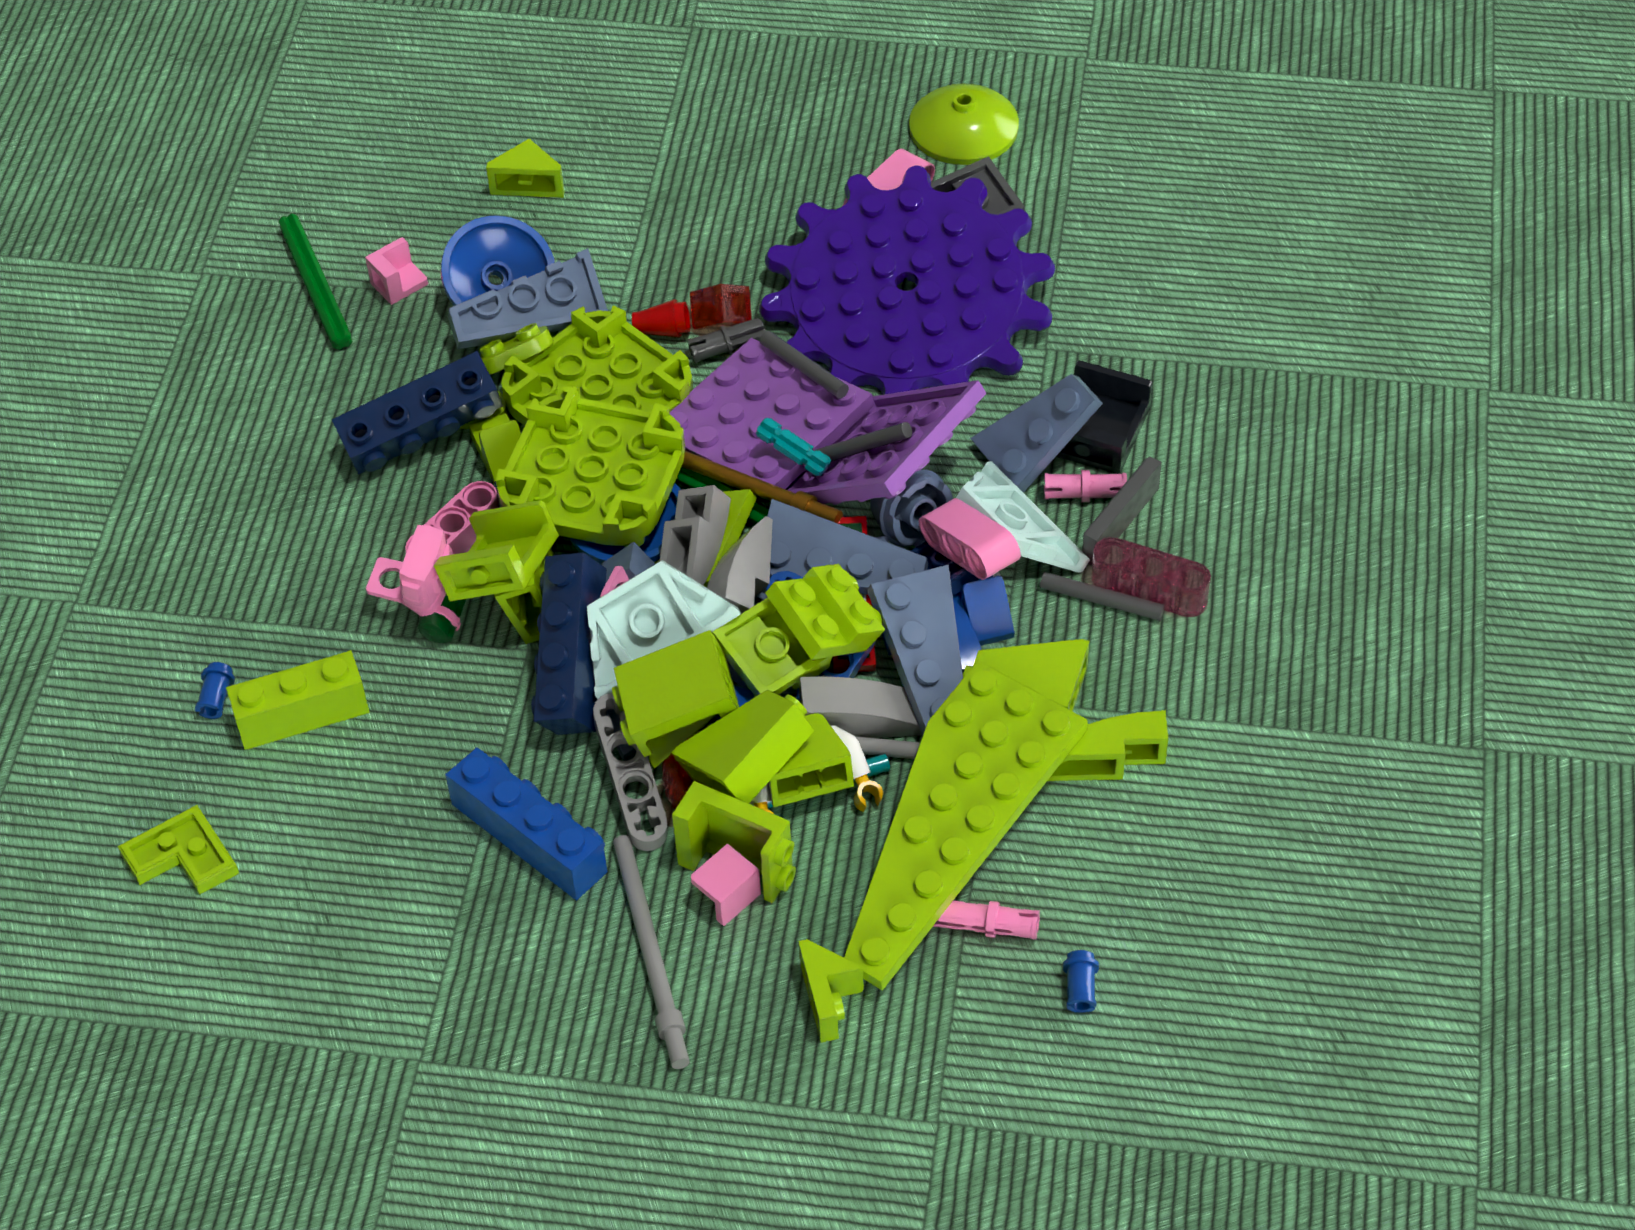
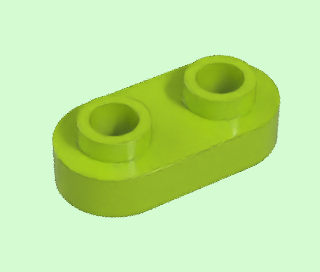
[480,323,554,374]

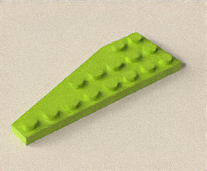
[844,660,1088,991]

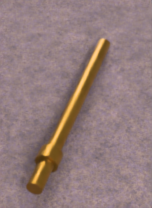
[681,451,843,524]

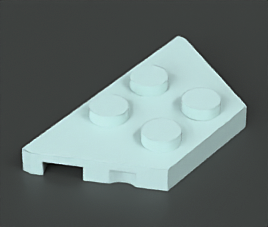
[956,461,1090,573]
[587,560,741,700]

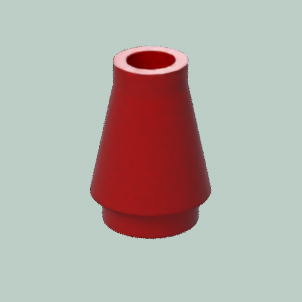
[632,299,691,337]

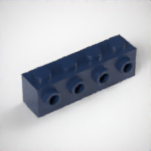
[331,351,503,475]
[531,552,607,735]

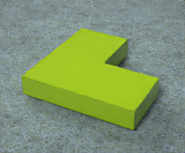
[117,805,239,895]

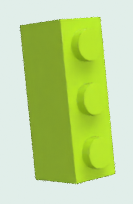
[226,650,370,750]

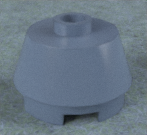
[870,469,953,547]

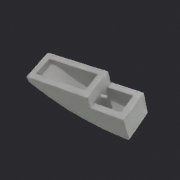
[659,485,731,585]
[707,516,773,614]
[799,676,922,738]

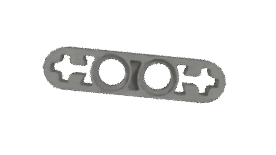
[593,693,667,851]

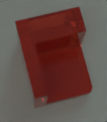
[690,284,752,330]

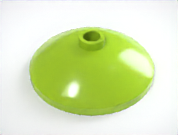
[909,83,1019,165]

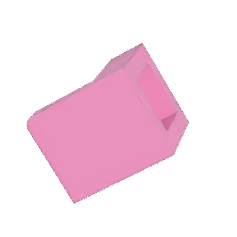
[365,237,428,305]
[691,844,761,926]

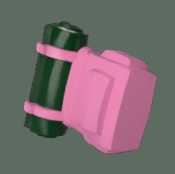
[366,525,466,643]

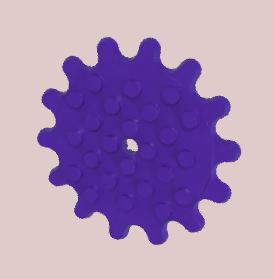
[759,165,1055,395]

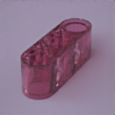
[1091,537,1211,617]

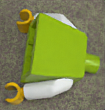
[749,713,883,815]

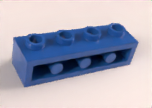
[445,747,608,901]

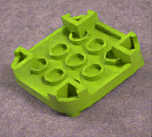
[501,305,693,426]
[496,386,685,547]

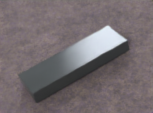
[1082,456,1162,567]

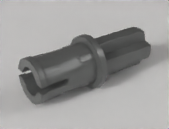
[687,318,766,363]

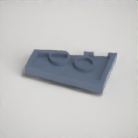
[970,374,1103,493]

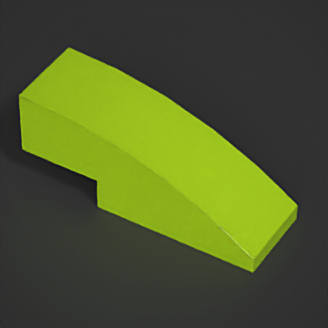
[1047,710,1168,781]

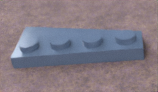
[448,248,608,349]
[767,499,928,595]
[867,565,963,736]

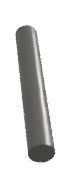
[760,331,849,399]
[813,422,912,462]
[1040,572,1165,621]

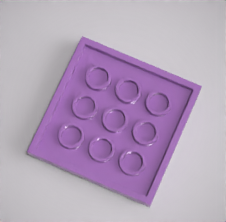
[670,338,874,489]
[786,380,986,505]

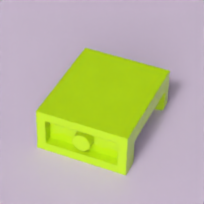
[434,500,559,601]
[612,630,739,757]
[672,781,796,903]

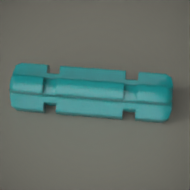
[756,418,831,476]

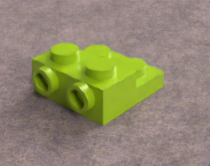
[765,564,885,660]
[712,598,832,697]

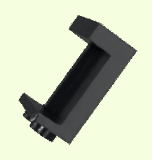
[1056,361,1153,474]

